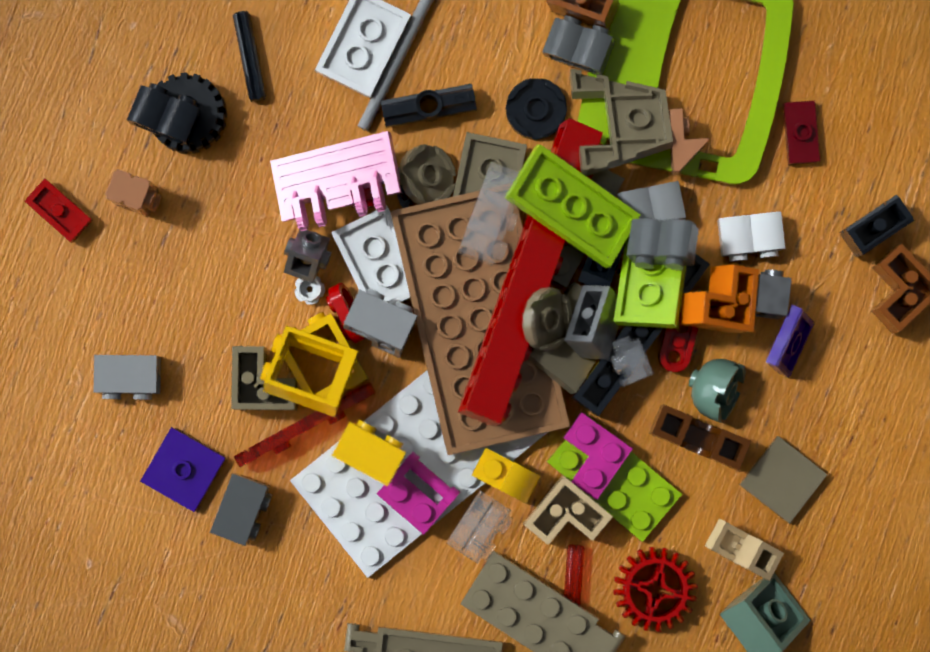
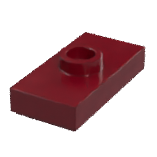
[783,100,820,165]

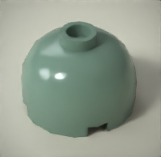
[689,359,746,423]

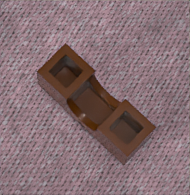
[649,405,751,470]

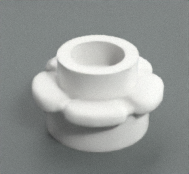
[295,275,325,305]

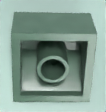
[719,572,811,652]

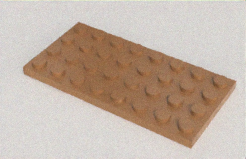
[390,183,570,456]

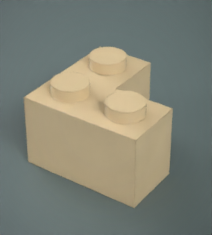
[523,476,613,545]

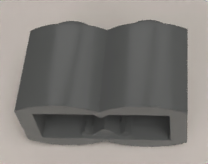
[542,15,615,75]
[626,218,699,270]

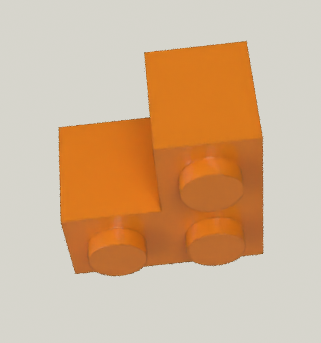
[680,264,759,333]

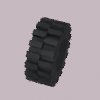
[153,72,227,154]

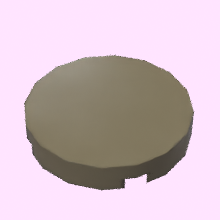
[399,144,456,204]
[523,287,572,351]

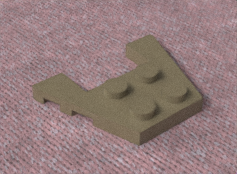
[569,69,673,176]

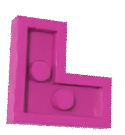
[563,412,633,500]

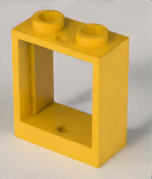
[282,312,369,399]
[260,326,358,417]

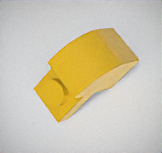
[471,448,541,504]

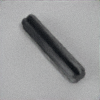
[233,11,266,102]

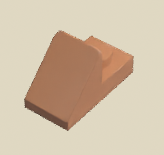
[669,108,709,176]

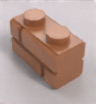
[105,169,161,217]

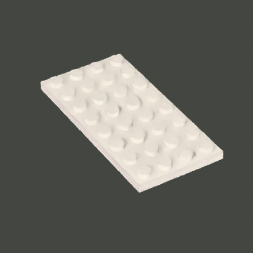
[290,371,548,578]

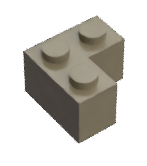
[231,346,298,410]

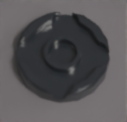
[505,78,567,140]

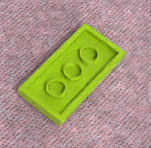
[504,144,640,268]
[547,414,682,542]

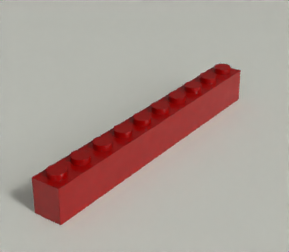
[458,118,603,426]

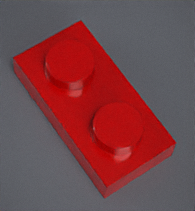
[24,178,93,243]

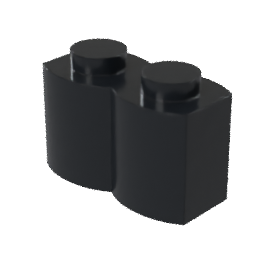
[127,83,201,146]

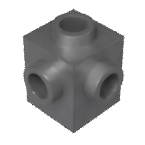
[284,230,331,283]

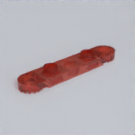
[234,382,376,468]

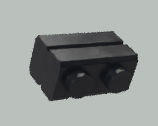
[839,195,914,258]

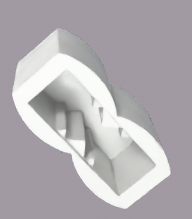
[717,211,785,262]

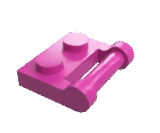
[376,451,460,535]

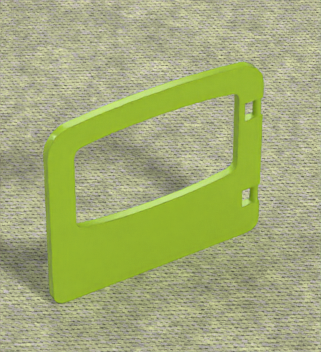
[578,0,794,185]

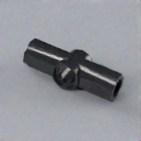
[381,83,477,128]

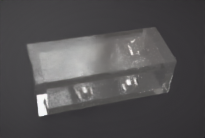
[458,162,519,267]

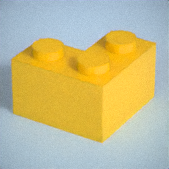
[331,420,407,486]

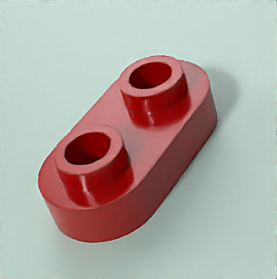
[326,282,366,343]
[658,311,698,373]

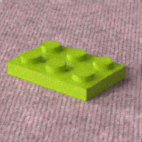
[614,234,686,328]

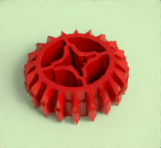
[613,547,698,632]

